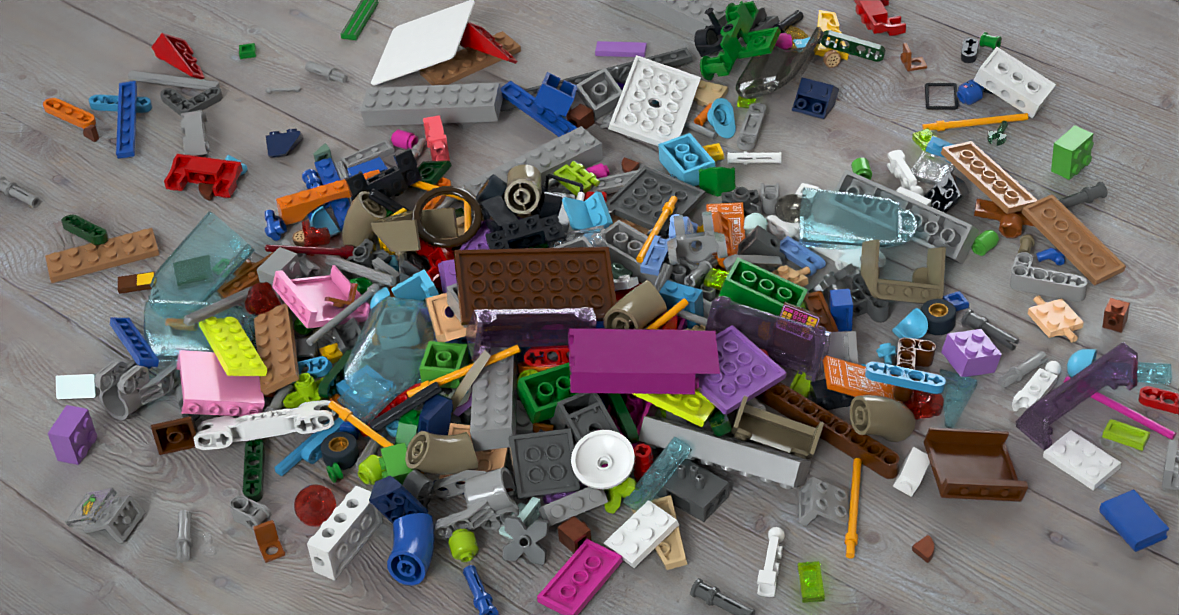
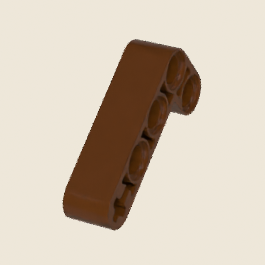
[893,337,936,402]

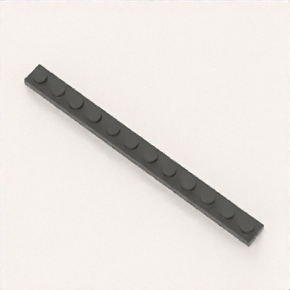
[500,47,693,112]

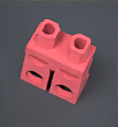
[423,115,450,161]

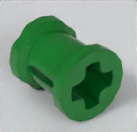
[979,32,1002,50]

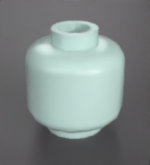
[744,213,768,237]

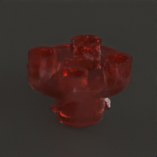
[302,220,330,256]
[245,282,281,316]
[903,389,944,420]
[294,484,336,527]

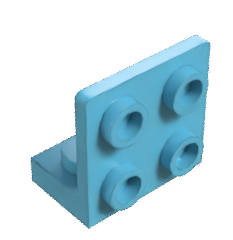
[562,191,613,235]
[391,269,439,307]

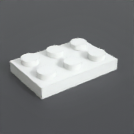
[1043,430,1121,491]
[604,500,679,568]

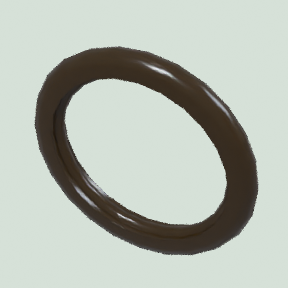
[412,186,482,248]

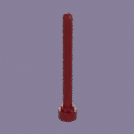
[265,245,354,260]

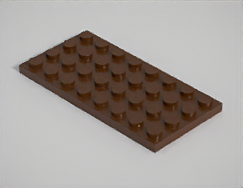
[454,247,617,325]

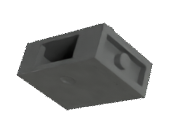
[656,457,729,522]

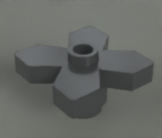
[721,187,761,216]
[346,239,392,278]
[809,263,856,294]
[503,516,549,565]

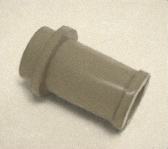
[1018,234,1035,254]

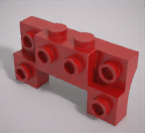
[854,0,906,36]
[164,154,243,198]
[416,237,454,291]

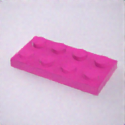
[537,539,623,615]

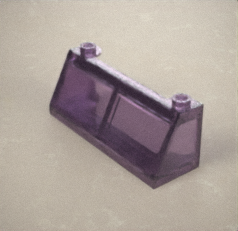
[705,296,831,382]
[466,307,597,361]
[1016,342,1138,451]

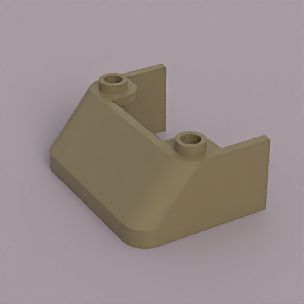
[371,208,459,255]
[860,240,946,304]
[731,396,824,459]

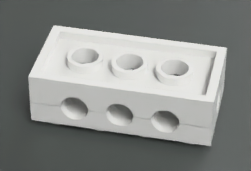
[973,47,1056,118]
[307,486,383,580]

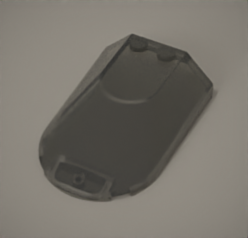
[736,27,824,99]

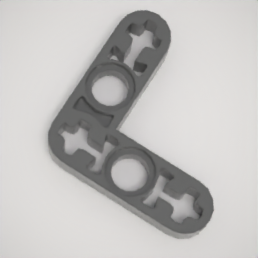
[160,87,223,116]

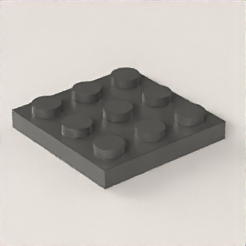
[508,428,580,499]

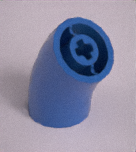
[387,513,434,586]

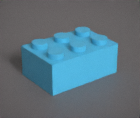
[658,133,715,186]

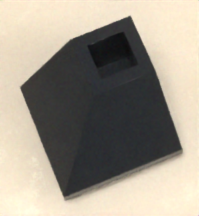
[924,172,970,213]

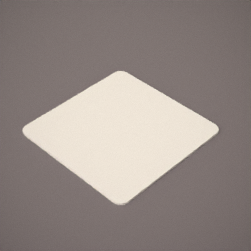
[371,0,475,85]

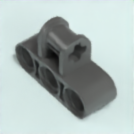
[850,273,889,323]
[403,469,436,510]

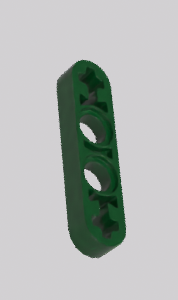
[820,30,886,62]
[61,214,109,245]
[318,350,360,399]
[605,393,639,444]
[708,407,732,436]
[243,439,265,502]

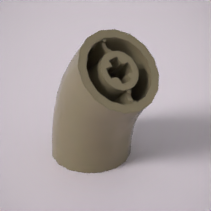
[505,164,542,214]
[342,191,387,249]
[604,280,667,329]
[850,395,916,442]
[405,431,478,475]

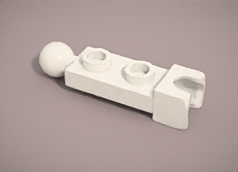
[887,150,924,196]
[1012,361,1061,417]
[757,527,785,597]

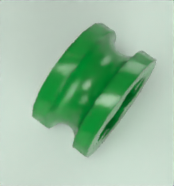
[326,462,344,483]

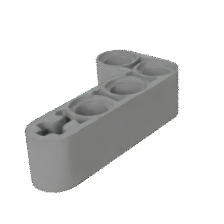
[1010,252,1087,302]

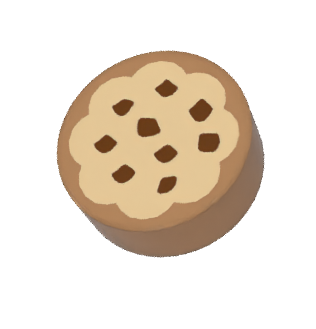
[823,50,841,68]
[292,230,312,246]

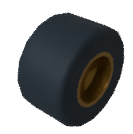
[476,174,507,204]
[921,299,956,335]
[321,432,359,470]

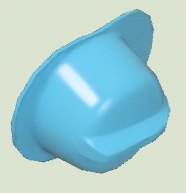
[707,98,736,138]

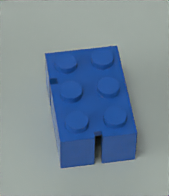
[534,72,577,117]

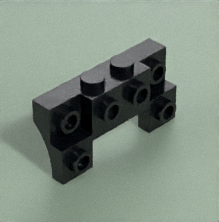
[344,148,422,201]
[485,214,566,249]

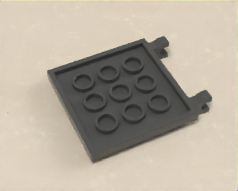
[606,166,706,237]

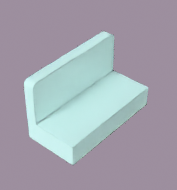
[56,374,96,399]
[499,497,541,540]

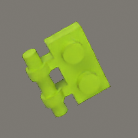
[553,161,600,196]

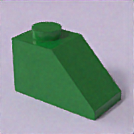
[395,409,421,448]

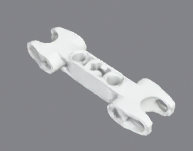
[765,203,886,278]
[194,400,336,450]

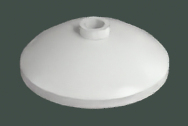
[571,430,635,489]

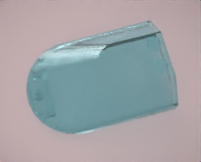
[799,187,917,250]
[148,211,255,319]
[344,296,437,400]
[144,300,257,361]

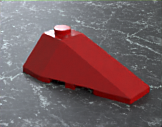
[459,21,518,64]
[151,33,205,80]

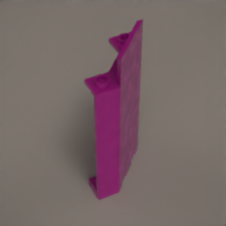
[568,328,720,394]

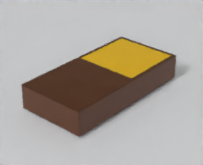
[117,271,156,294]

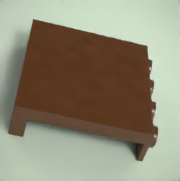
[924,427,1028,502]

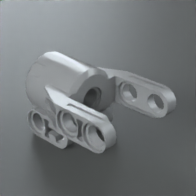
[667,211,728,265]
[94,358,181,420]
[433,467,519,539]

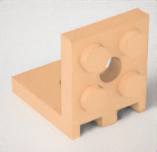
[425,293,484,342]

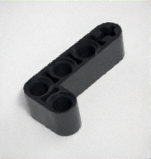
[531,186,562,219]

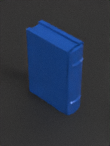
[1099,489,1169,552]

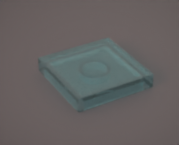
[337,373,395,425]

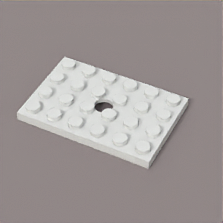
[608,55,701,146]

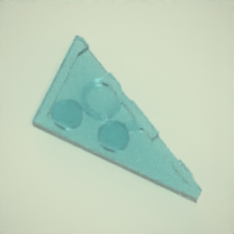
[939,369,977,429]

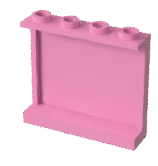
[272,265,370,328]
[176,350,265,417]

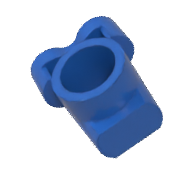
[265,210,287,241]

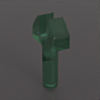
[987,121,1008,146]

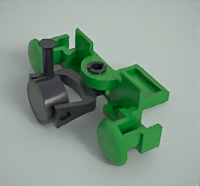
[694,1,781,81]

